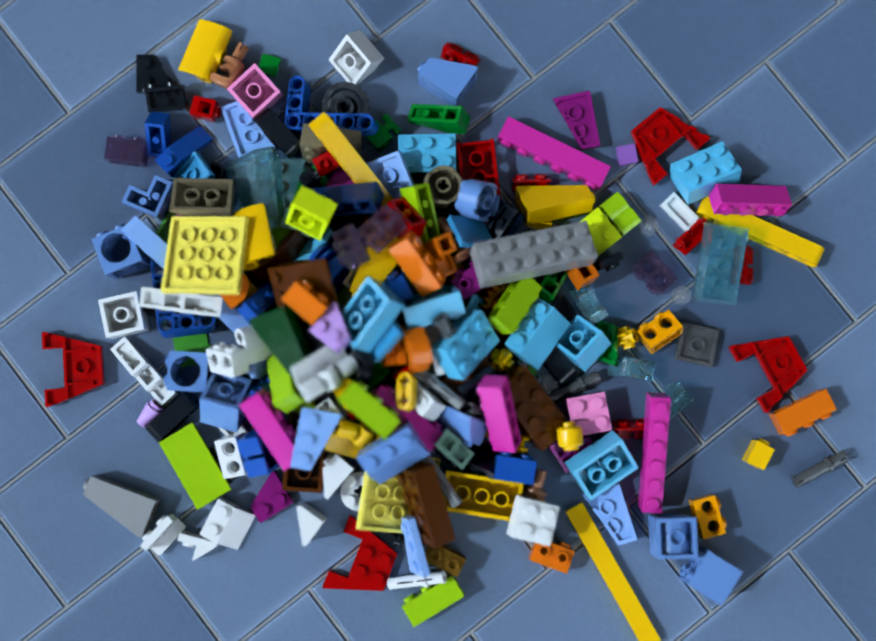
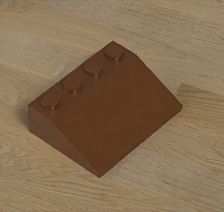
[267,258,340,327]

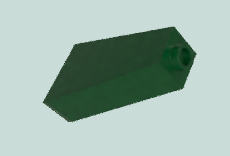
[248,304,312,381]

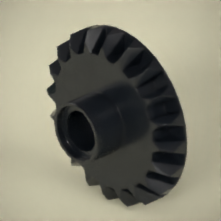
[322,82,370,128]

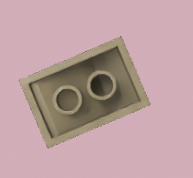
[300,123,363,164]
[170,178,236,216]

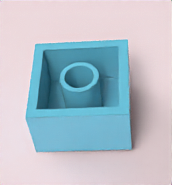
[556,314,612,372]

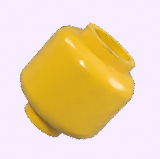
[557,421,584,451]

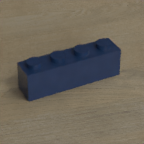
[310,182,385,216]

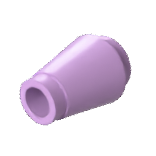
[136,399,164,428]

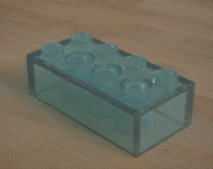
[692,222,749,306]

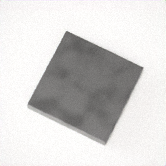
[674,322,720,368]

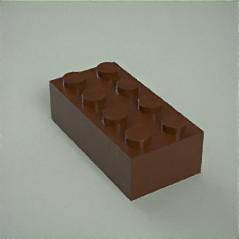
[504,364,568,451]
[282,411,327,493]
[397,461,456,549]

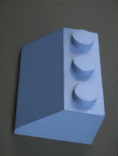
[425,404,488,447]
[356,421,431,484]

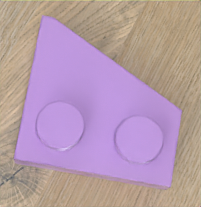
[308,301,351,355]

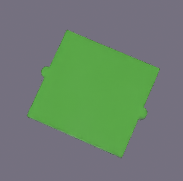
[173,334,211,368]

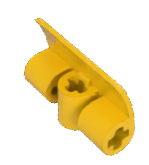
[178,19,233,84]
[232,203,275,270]
[324,418,381,459]

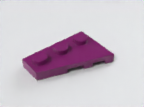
[553,90,600,151]

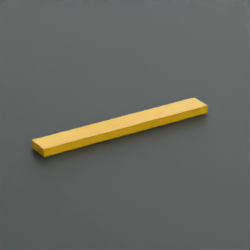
[565,502,661,641]

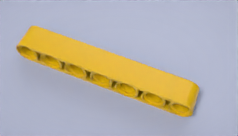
[308,112,394,217]
[696,196,825,267]

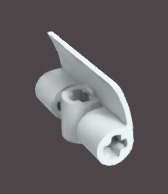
[235,325,273,365]
[290,345,359,402]

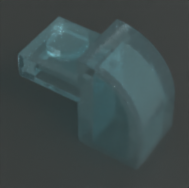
[569,285,609,324]
[607,357,655,382]

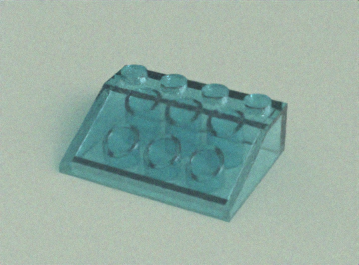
[226,146,285,229]

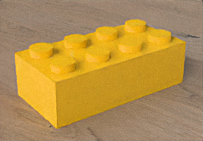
[443,469,524,521]

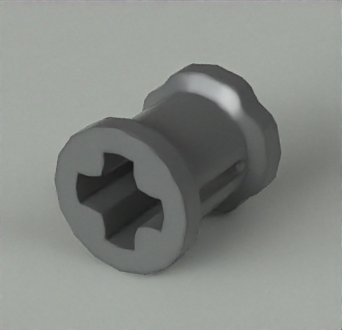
[432,312,457,339]

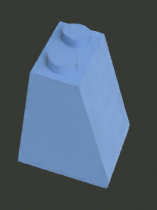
[417,58,478,106]

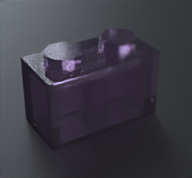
[104,135,149,167]

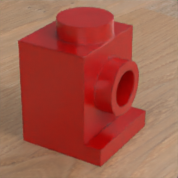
[189,95,221,123]

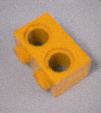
[637,309,683,355]
[688,494,727,540]

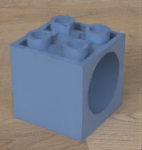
[91,224,151,279]
[164,351,213,392]
[200,372,252,433]
[648,514,698,559]
[679,545,743,606]

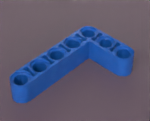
[285,75,379,136]
[150,257,216,338]

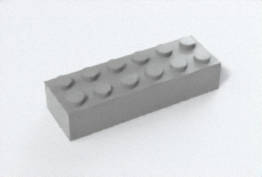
[470,221,598,289]

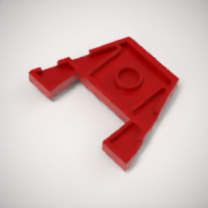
[630,107,711,186]
[42,332,105,407]
[728,336,807,413]
[322,515,397,591]

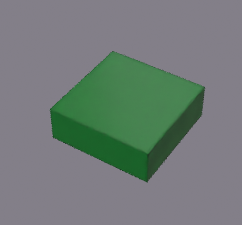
[259,53,282,78]

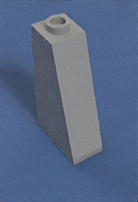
[83,475,161,538]

